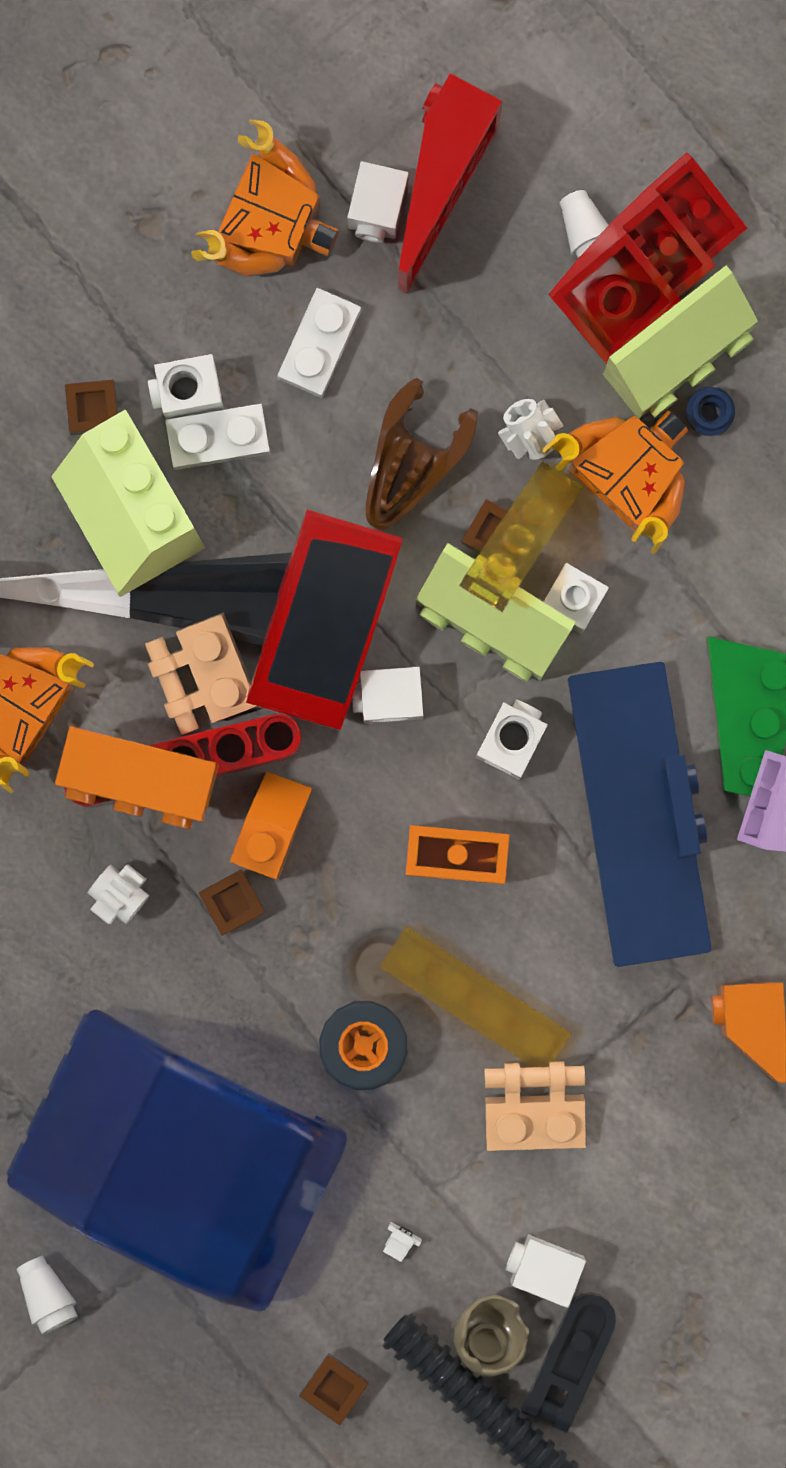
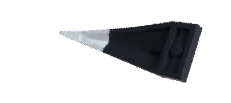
[0,552,292,646]

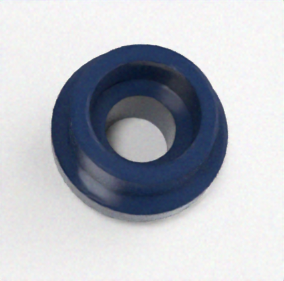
[686,387,735,436]

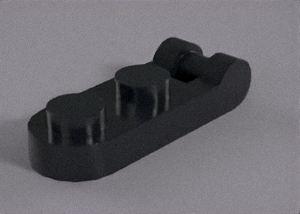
[521,1292,616,1433]

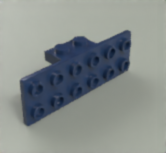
[568,662,711,967]

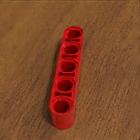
[64,714,302,808]

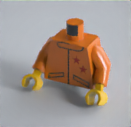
[191,120,339,277]
[543,411,688,554]
[0,647,94,794]

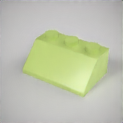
[603,265,758,419]
[51,410,205,597]
[415,543,576,682]

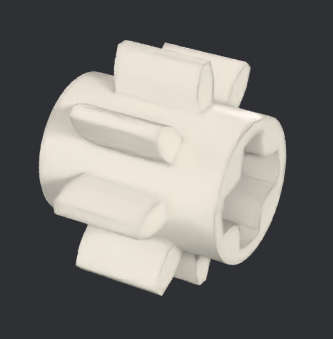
[498,399,563,460]
[88,864,149,924]

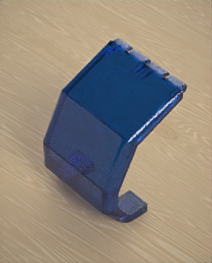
[6,1009,347,1312]

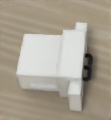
[383,1222,422,1262]

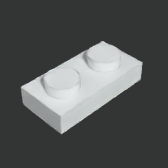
[277,288,361,398]
[165,404,270,470]

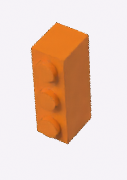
[55,726,219,829]

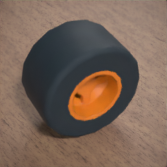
[319,1001,408,1090]

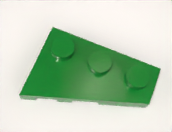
[706,637,786,797]

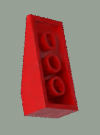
[398,73,502,294]

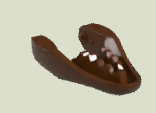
[366,378,478,530]

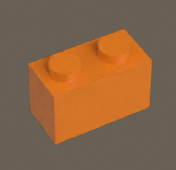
[405,825,510,885]

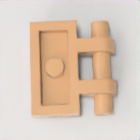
[145,612,256,735]
[485,1061,586,1151]

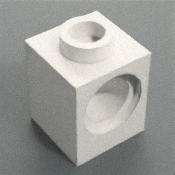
[347,161,409,243]
[148,354,224,419]
[544,563,609,635]
[352,667,423,724]
[475,700,548,780]
[505,1234,586,1308]

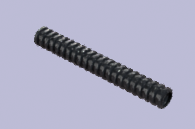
[382,1313,579,1468]

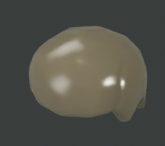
[453,1294,530,1377]

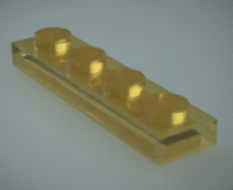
[459,461,584,612]
[380,926,572,1067]

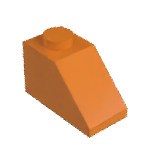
[229,771,312,880]
[711,982,786,1083]

